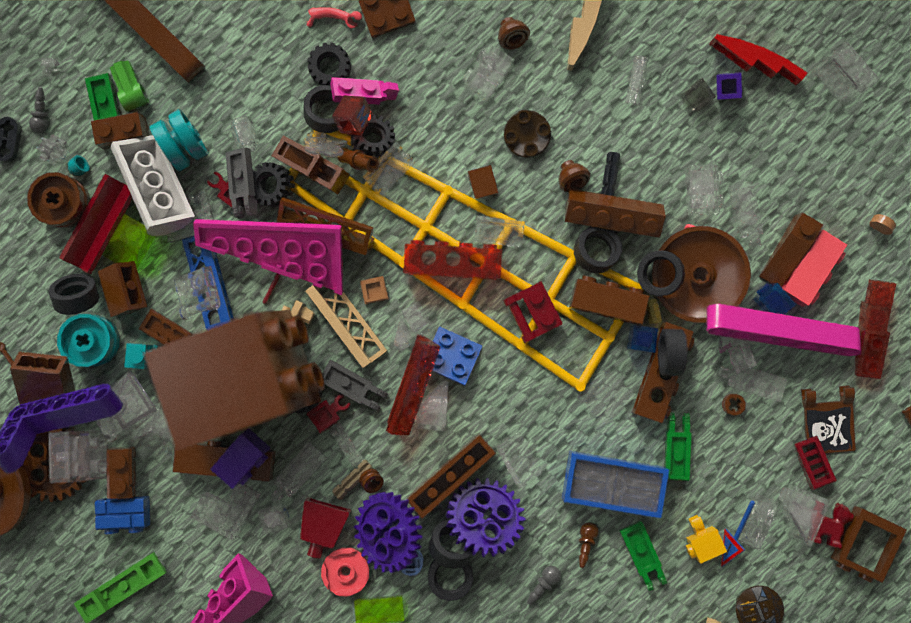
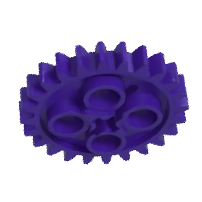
[446,478,525,558]
[354,492,423,573]

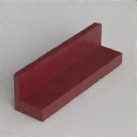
[59,174,133,274]

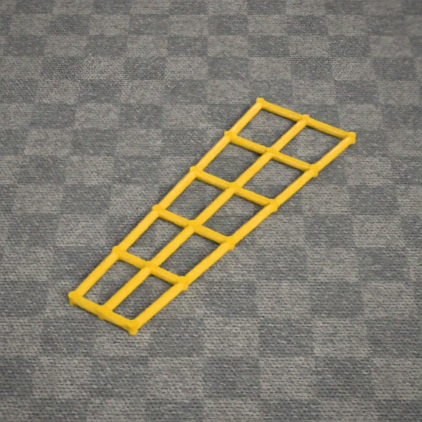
[289,130,643,391]

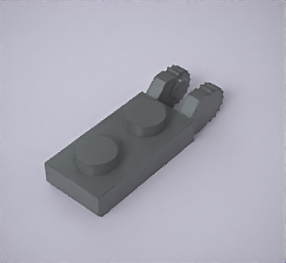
[225,148,258,219]
[322,359,388,411]

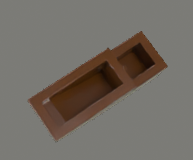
[271,135,350,195]

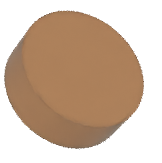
[869,214,896,235]

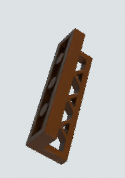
[277,198,375,255]

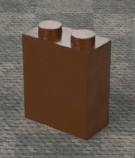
[10,352,75,405]

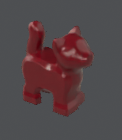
[808,498,854,548]

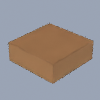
[360,276,388,305]

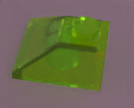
[102,213,156,269]

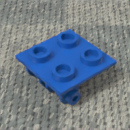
[421,326,482,386]

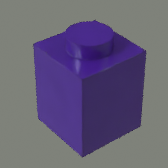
[716,72,742,100]

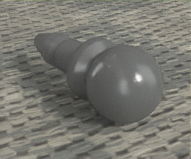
[29,87,49,133]
[527,565,561,605]

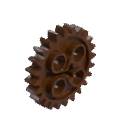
[23,427,94,502]

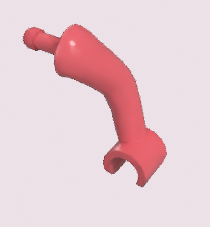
[307,7,362,28]

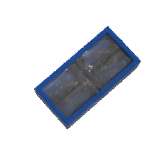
[561,451,669,518]

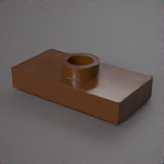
[138,309,193,345]

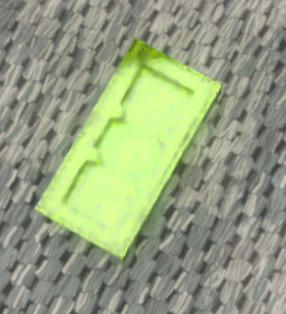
[354,595,405,623]

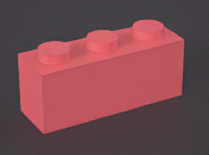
[778,229,847,307]

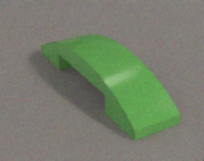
[73,552,167,623]

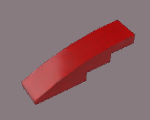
[709,34,808,86]

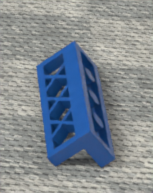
[182,236,234,330]

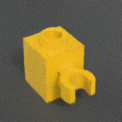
[685,515,727,564]

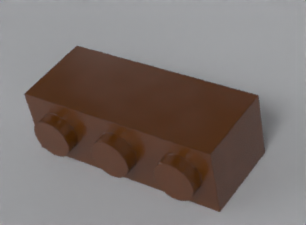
[569,276,649,325]

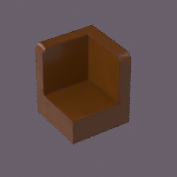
[468,165,498,199]

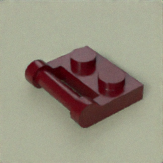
[503,281,563,343]

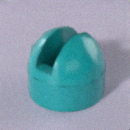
[67,155,89,176]

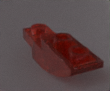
[855,279,896,379]

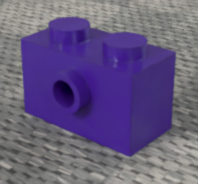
[210,429,270,489]

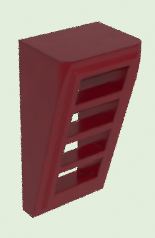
[794,435,837,490]

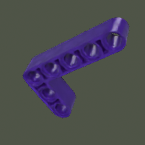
[0,384,123,473]

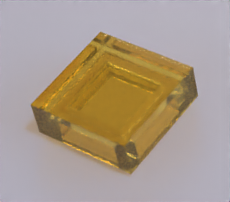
[646,298,662,324]

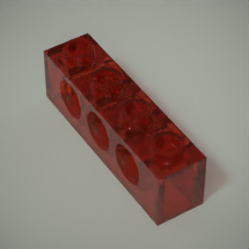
[403,240,502,280]

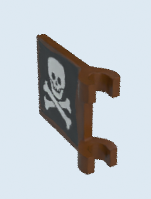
[801,385,856,453]

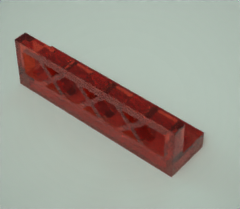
[386,335,441,435]

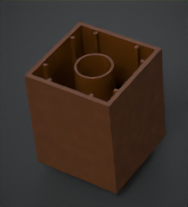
[144,310,324,451]

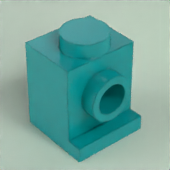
[124,343,158,369]

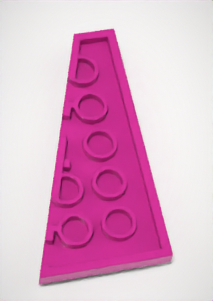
[193,219,343,295]

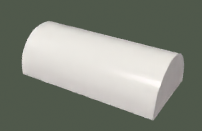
[111,135,195,236]

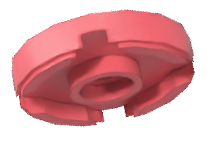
[321,547,370,597]

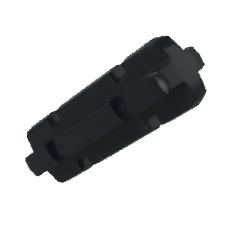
[601,152,620,196]

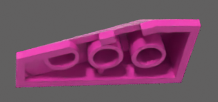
[191,553,273,623]

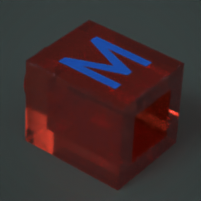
[332,95,373,135]

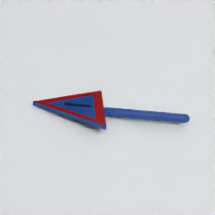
[721,501,755,567]

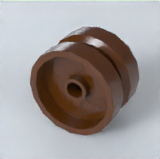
[27,172,90,228]

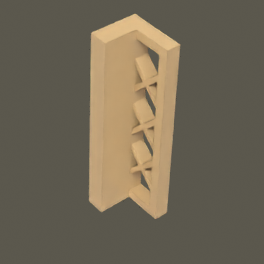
[305,285,387,368]

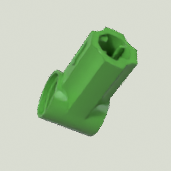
[110,60,149,112]

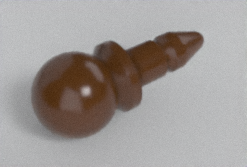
[579,522,599,568]

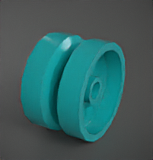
[150,109,208,172]
[57,314,120,367]

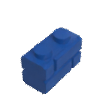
[95,496,150,534]

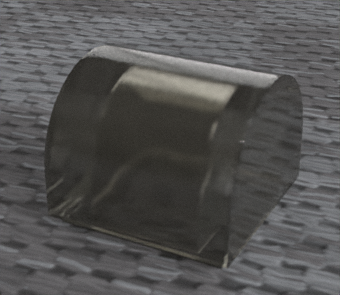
[681,78,716,112]

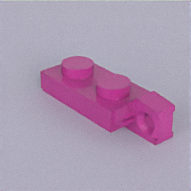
[330,77,399,105]

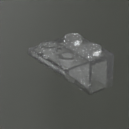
[49,430,108,483]

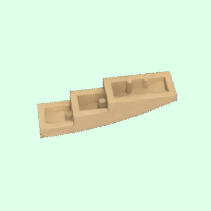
[567,0,602,71]

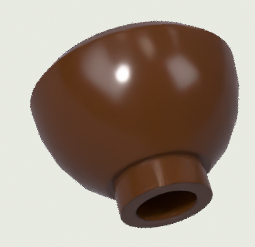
[498,17,530,50]
[558,160,591,192]

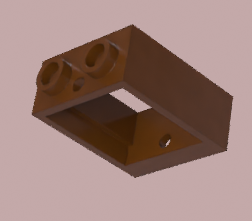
[831,506,907,583]

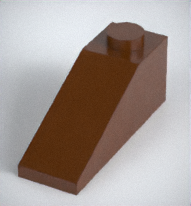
[759,212,824,289]

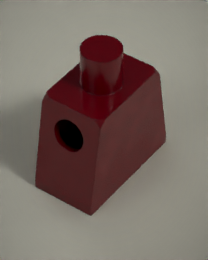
[300,497,351,558]

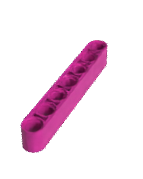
[706,304,861,356]

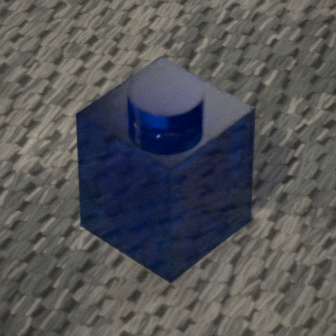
[753,283,796,315]
[627,325,658,353]

